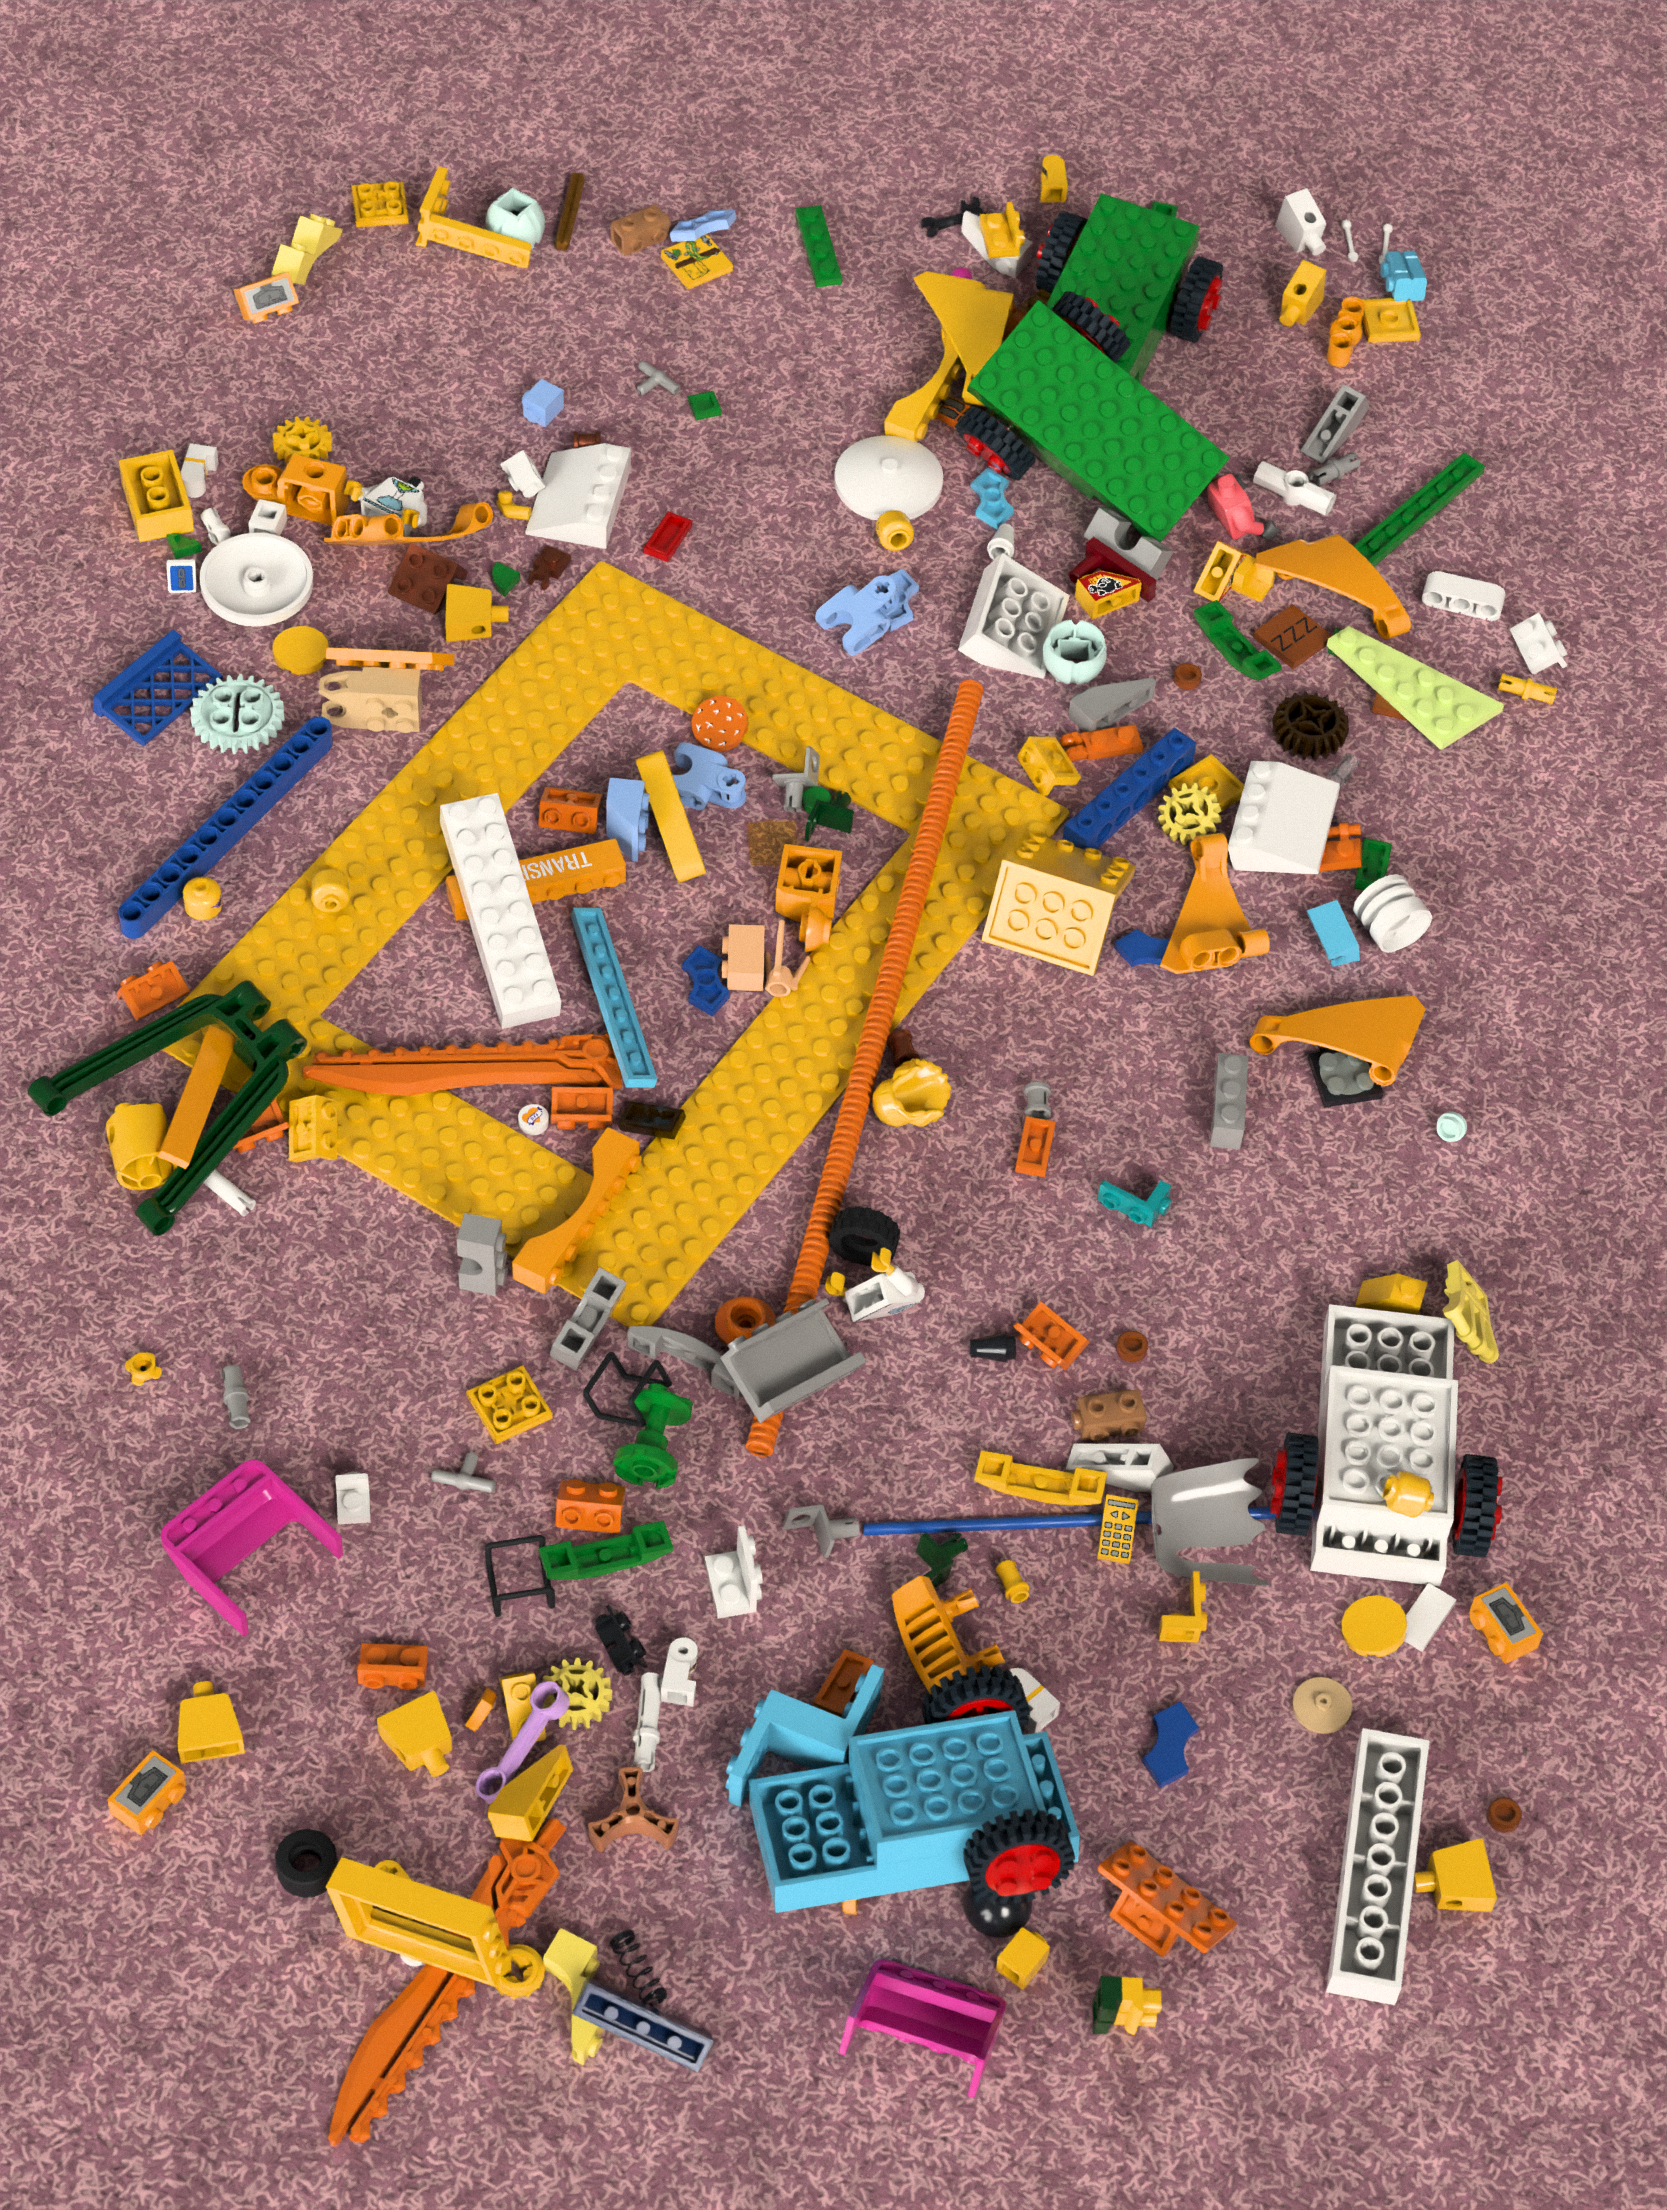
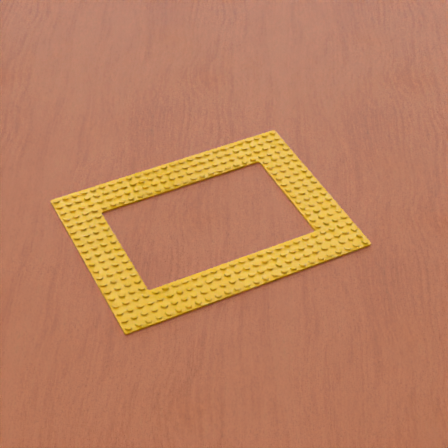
[162,561,1069,1328]

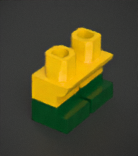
[1092,1976,1162,2035]

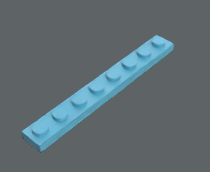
[570,908,657,1088]

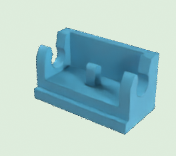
[1307,900,1360,967]

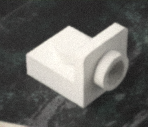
[335,1472,371,1524]

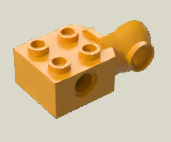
[242,454,349,526]
[775,844,843,952]

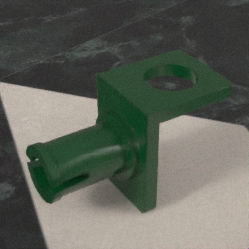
[804,791,854,841]
[916,1532,968,1588]

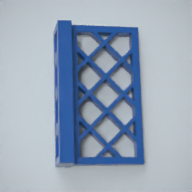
[93,629,223,746]

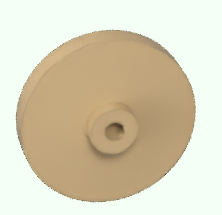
[1292,1677,1353,1734]

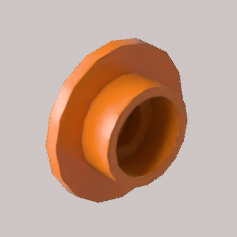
[715,1296,776,1348]

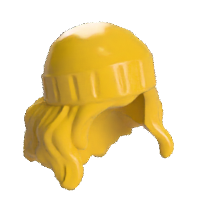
[872,1058,951,1127]

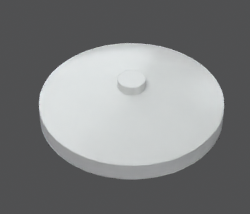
[834,435,943,521]
[200,533,313,626]

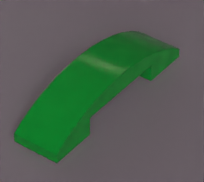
[1194,600,1282,681]
[538,1520,673,1580]

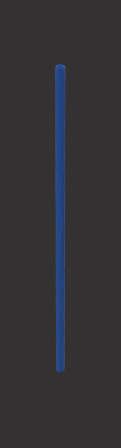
[863,1506,1314,1536]

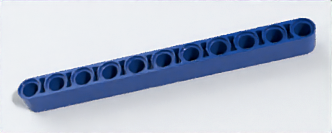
[118,717,333,939]

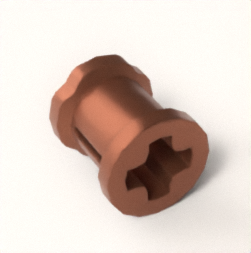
[573,431,601,449]
[886,1029,920,1068]

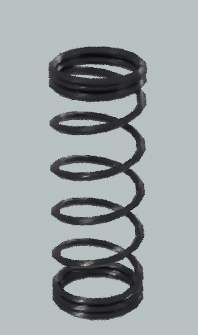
[610,1930,668,2007]

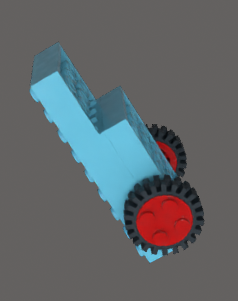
[749,1665,1080,1913]

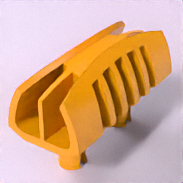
[892,1575,1005,1694]

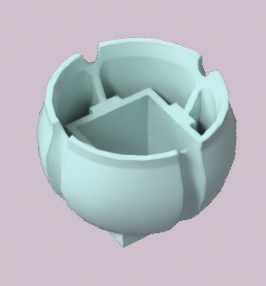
[486,188,545,248]
[1043,619,1107,685]

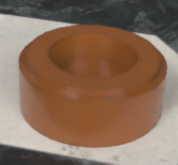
[1173,663,1202,690]
[1116,1331,1148,1362]
[1487,1797,1522,1833]

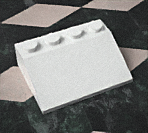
[525,443,631,549]
[958,553,1070,679]
[1228,761,1340,874]

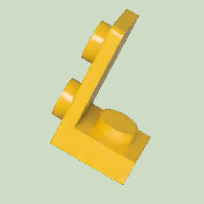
[1159,1571,1207,1643]
[498,1670,546,1742]

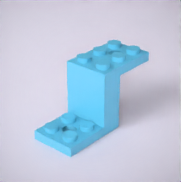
[725,1664,884,1807]

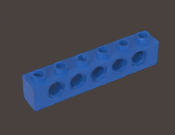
[1063,727,1196,850]

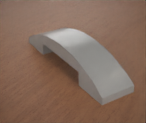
[628,1326,742,1399]

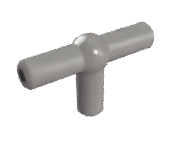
[637,360,680,396]
[431,1452,496,1493]

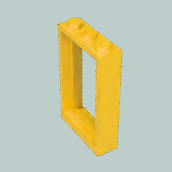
[326,1857,510,1987]

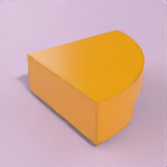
[465,1687,497,1732]

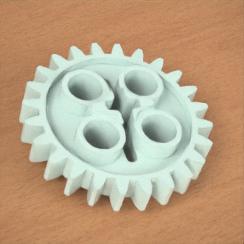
[190,674,285,754]

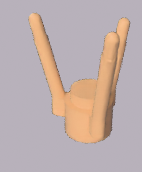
[765,920,811,997]

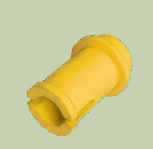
[996,1560,1030,1604]

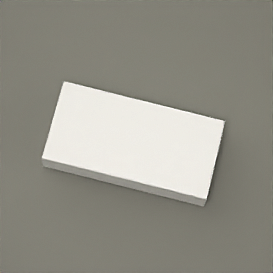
[1405,1583,1457,1652]

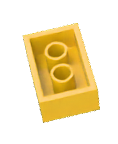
[118,449,194,542]

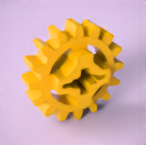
[273,416,332,465]

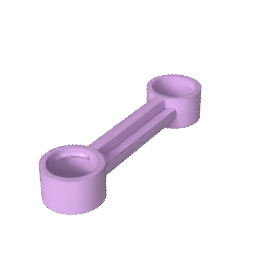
[476,1681,570,1805]

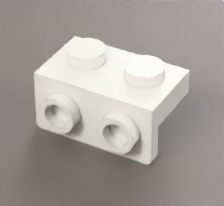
[1510,613,1568,674]

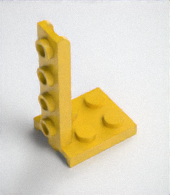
[416,166,532,268]

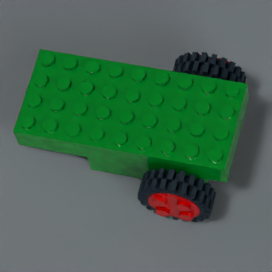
[1036,193,1223,383]
[955,291,1230,542]

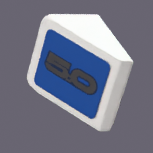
[167,559,197,593]

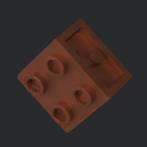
[388,543,468,615]

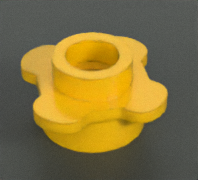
[125,1352,162,1386]

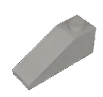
[1300,384,1370,465]
[1068,678,1156,732]

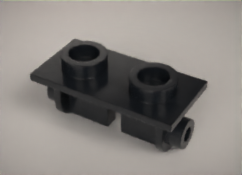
[595,1605,648,1676]

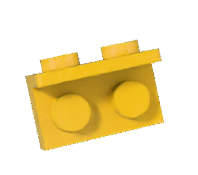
[979,201,1025,259]
[1017,736,1081,796]
[289,1094,338,1162]

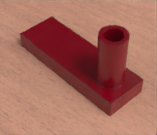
[1068,536,1156,602]

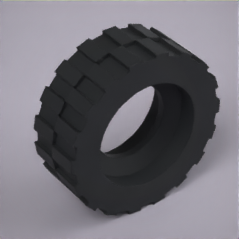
[828,1206,901,1266]

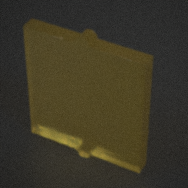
[747,820,797,867]

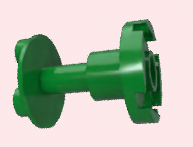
[613,1383,693,1489]

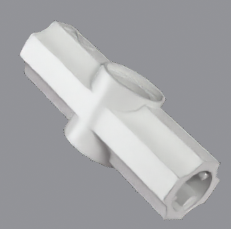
[1253,461,1337,516]

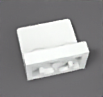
[704,1526,763,1619]

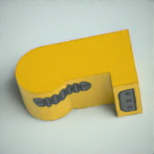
[1040,155,1068,202]

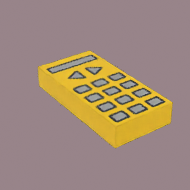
[1097,1494,1138,1564]

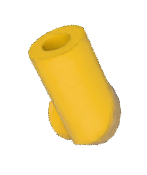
[496,490,531,521]

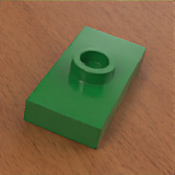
[1354,838,1392,890]

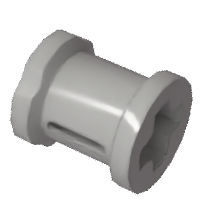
[1024,1082,1051,1120]

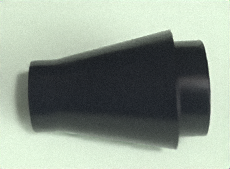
[970,1331,1016,1363]

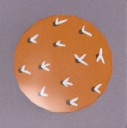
[691,696,749,752]

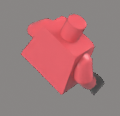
[1207,473,1281,541]

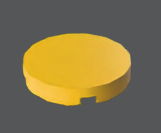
[272,626,329,675]
[1341,1595,1407,1657]

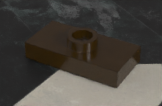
[617,1101,686,1139]

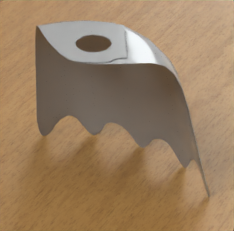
[1151,1458,1269,1586]

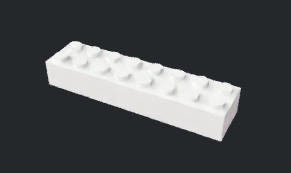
[440,793,561,1029]
[1326,1728,1429,2005]

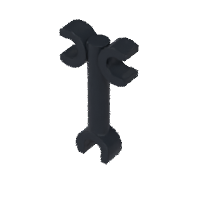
[921,196,987,237]

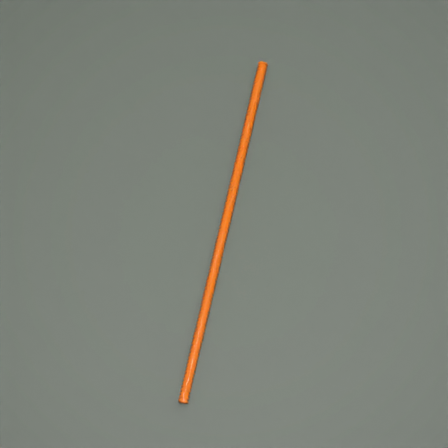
[745,680,984,1457]

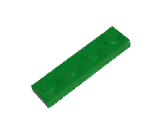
[795,205,842,288]

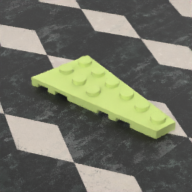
[1327,626,1504,750]

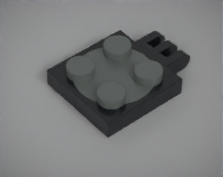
[1308,1046,1383,1108]

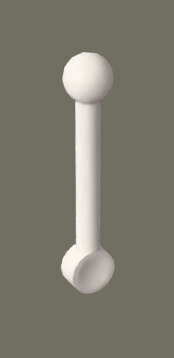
[1341,220,1358,262]
[1379,224,1393,263]

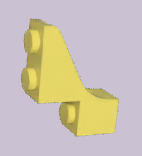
[271,214,343,285]
[543,1928,604,2065]

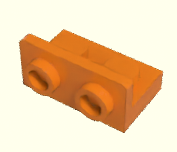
[538,787,603,834]
[116,961,190,1022]
[357,1643,428,1690]

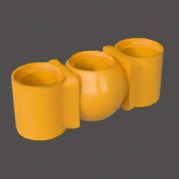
[1326,296,1365,367]

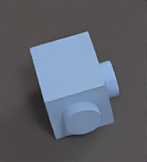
[522,379,564,427]

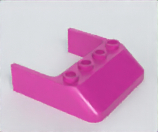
[160,1460,343,1637]
[838,1959,1006,2098]

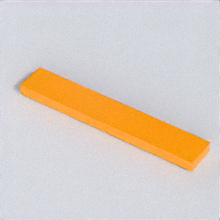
[157,1025,236,1169]

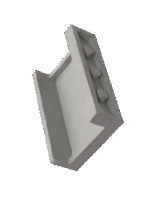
[720,1298,867,1423]

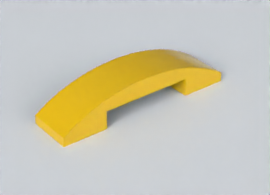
[974,1450,1107,1505]

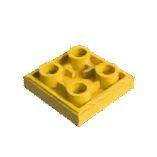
[352,181,409,227]
[466,1365,553,1444]

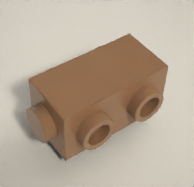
[611,204,671,256]
[1071,1389,1147,1442]

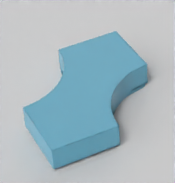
[970,467,1014,529]

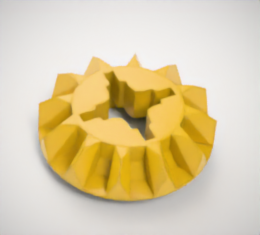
[495,1944,545,2000]

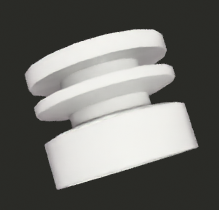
[1353,874,1432,953]

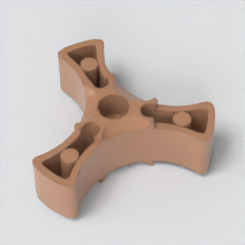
[588,1767,679,1853]

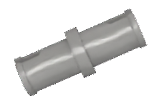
[1308,452,1361,487]
[221,1365,251,1429]

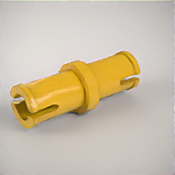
[1497,673,1557,705]

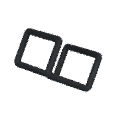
[583,1352,672,1427]
[485,1535,555,1617]

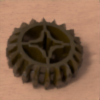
[1272,691,1349,761]

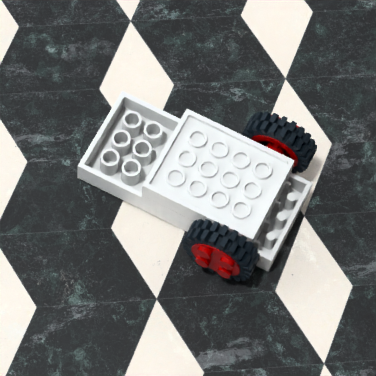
[1270,1304,1503,1586]

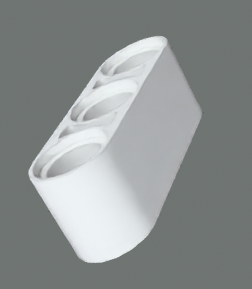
[1422,571,1506,621]

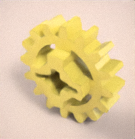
[1158,783,1222,845]
[542,1658,612,1730]

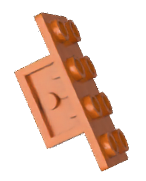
[1097,1841,1237,1957]

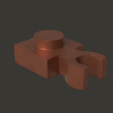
[528,545,571,590]

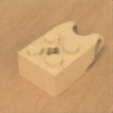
[319,667,423,733]

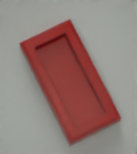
[643,511,693,562]

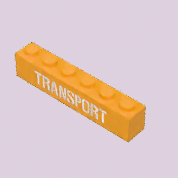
[446,838,626,921]

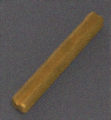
[555,172,585,251]

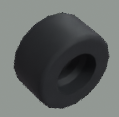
[275,1829,338,1898]

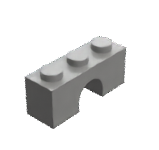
[1083,507,1174,580]
[1210,1053,1249,1150]
[457,1213,508,1296]
[549,1267,627,1371]

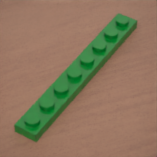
[1354,452,1485,567]

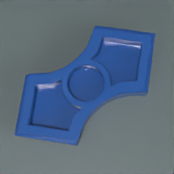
[1114,929,1174,974]
[682,945,730,1017]
[1142,1701,1199,1788]

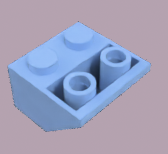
[606,778,650,862]

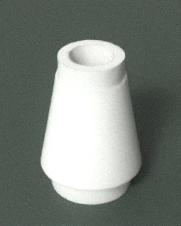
[987,524,1014,560]

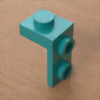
[1097,1180,1172,1227]

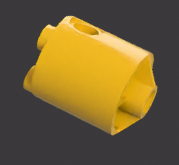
[106,1103,178,1191]

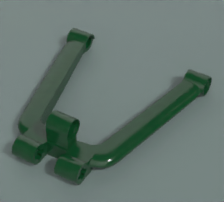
[28,980,307,1236]

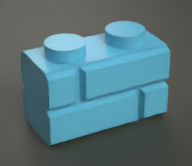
[1380,251,1427,302]

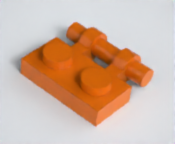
[1319,822,1362,872]

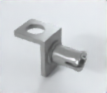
[772,746,820,813]
[782,1504,859,1558]

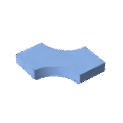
[670,209,737,242]
[887,568,919,632]

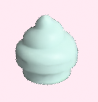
[1437,1111,1467,1142]

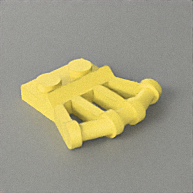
[1442,1260,1499,1364]

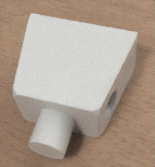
[1275,188,1326,256]

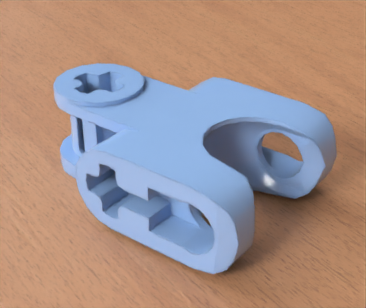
[815,575,900,656]
[673,742,746,810]

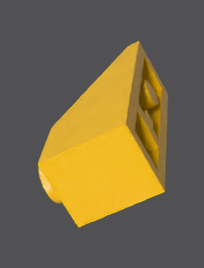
[488,1744,573,1842]

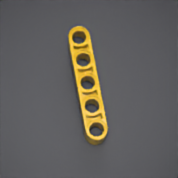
[635,749,706,883]

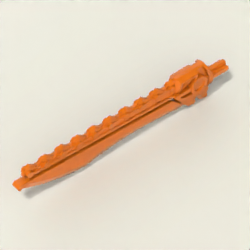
[302,1033,651,1095]
[328,1818,567,2146]

